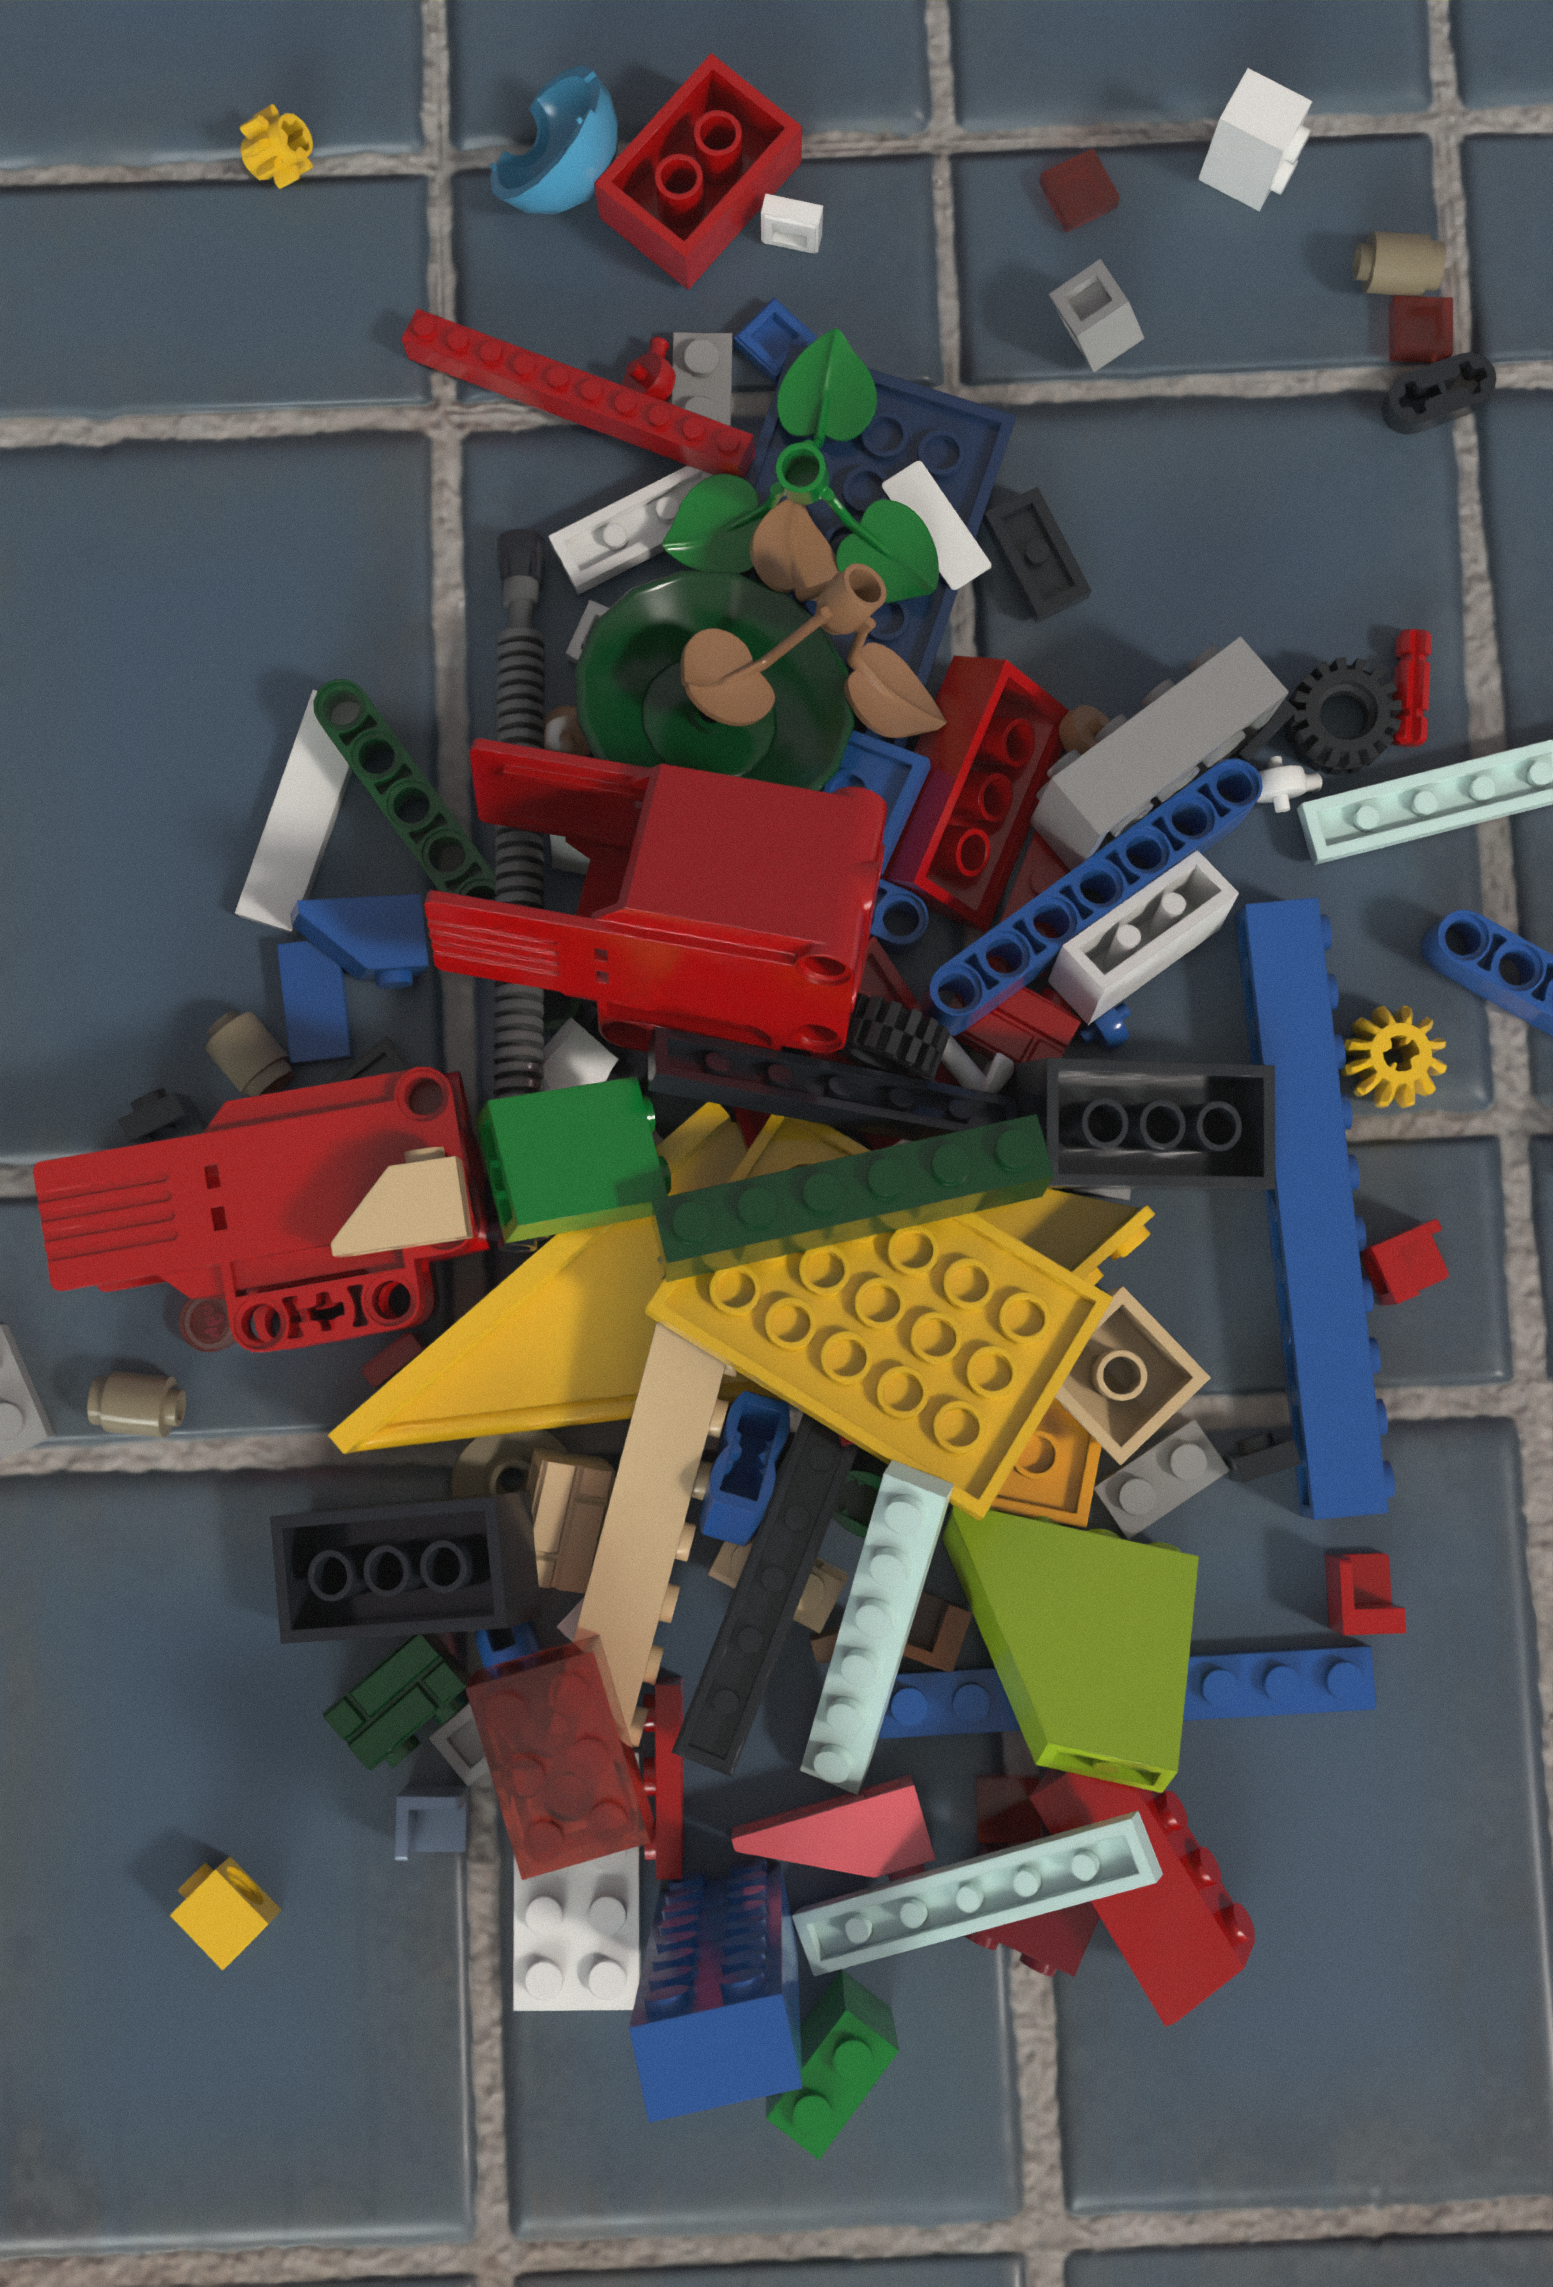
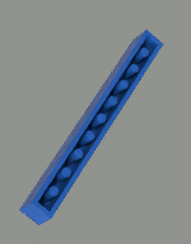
[1234,898,1395,1520]

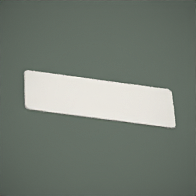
[882,461,991,590]

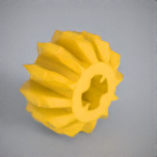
[1341,1006,1447,1108]

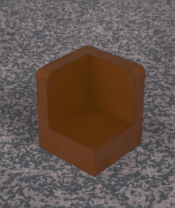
[903,1591,973,1673]

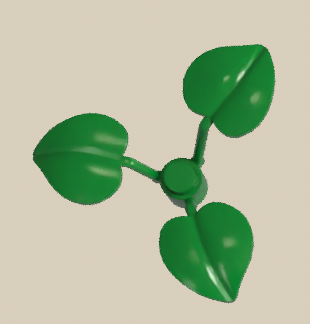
[662,328,939,604]

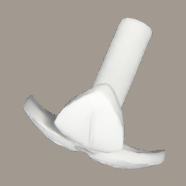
[941,1036,1014,1094]

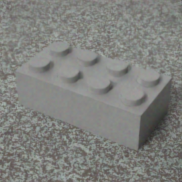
[1029,636,1289,871]

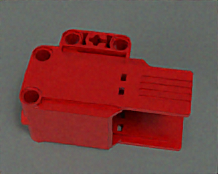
[424,738,887,1053]
[33,1067,490,1352]

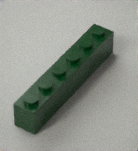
[652,1114,1055,1282]

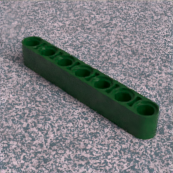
[313,679,583,1036]

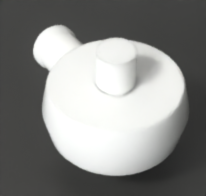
[1257,756,1322,813]

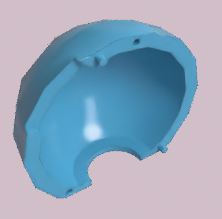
[489,65,619,215]

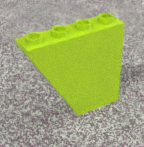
[942,1505,1199,1793]

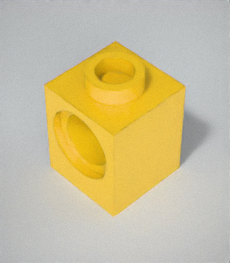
[170,1856,282,1971]

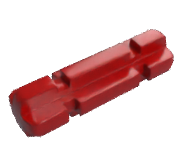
[1392,629,1432,748]

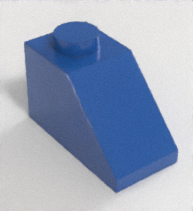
[290,894,429,989]

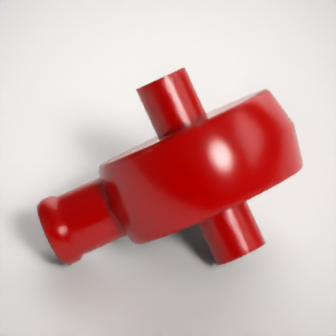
[622,337,676,402]

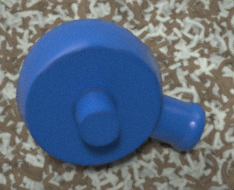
[1077,1002,1131,1052]

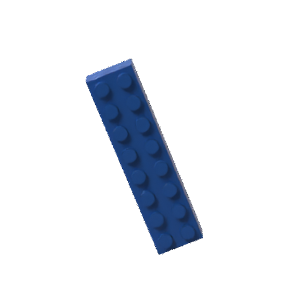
[629,1858,802,2123]

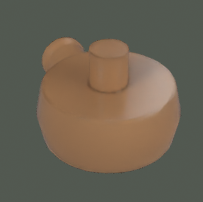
[543,705,591,757]
[1059,705,1110,755]

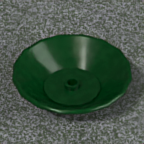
[574,571,855,791]

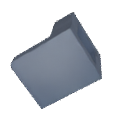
[395,1783,470,1861]

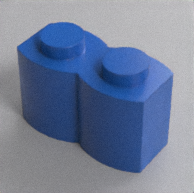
[699,1391,790,1547]

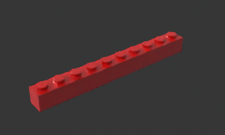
[401,308,756,479]

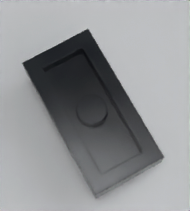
[983,487,1092,623]

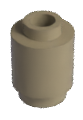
[1352,231,1446,296]
[205,1011,295,1097]
[87,1371,186,1438]

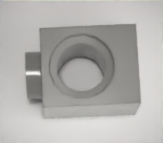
[1049,259,1144,372]

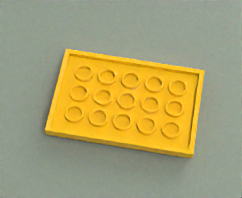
[645,1114,1114,1521]

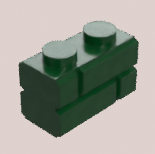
[322,1633,473,1771]

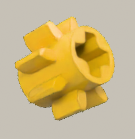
[239,104,313,189]

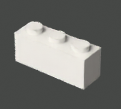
[1048,850,1239,1025]

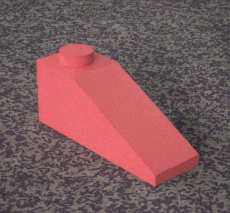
[731,1774,936,1881]

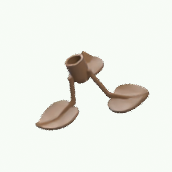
[681,499,947,738]

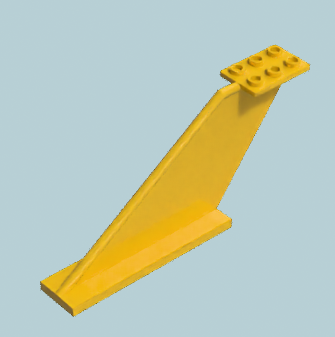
[328,1102,1155,1454]

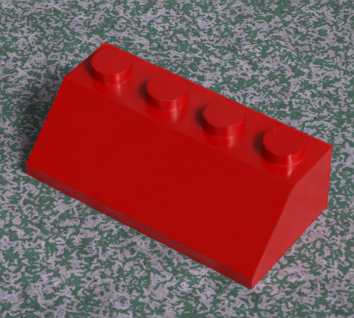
[880,655,1069,932]
[1029,1768,1256,2027]

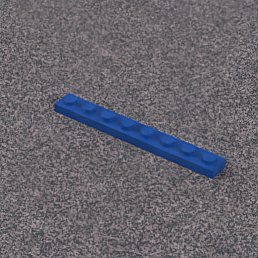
[879,1644,1377,1739]

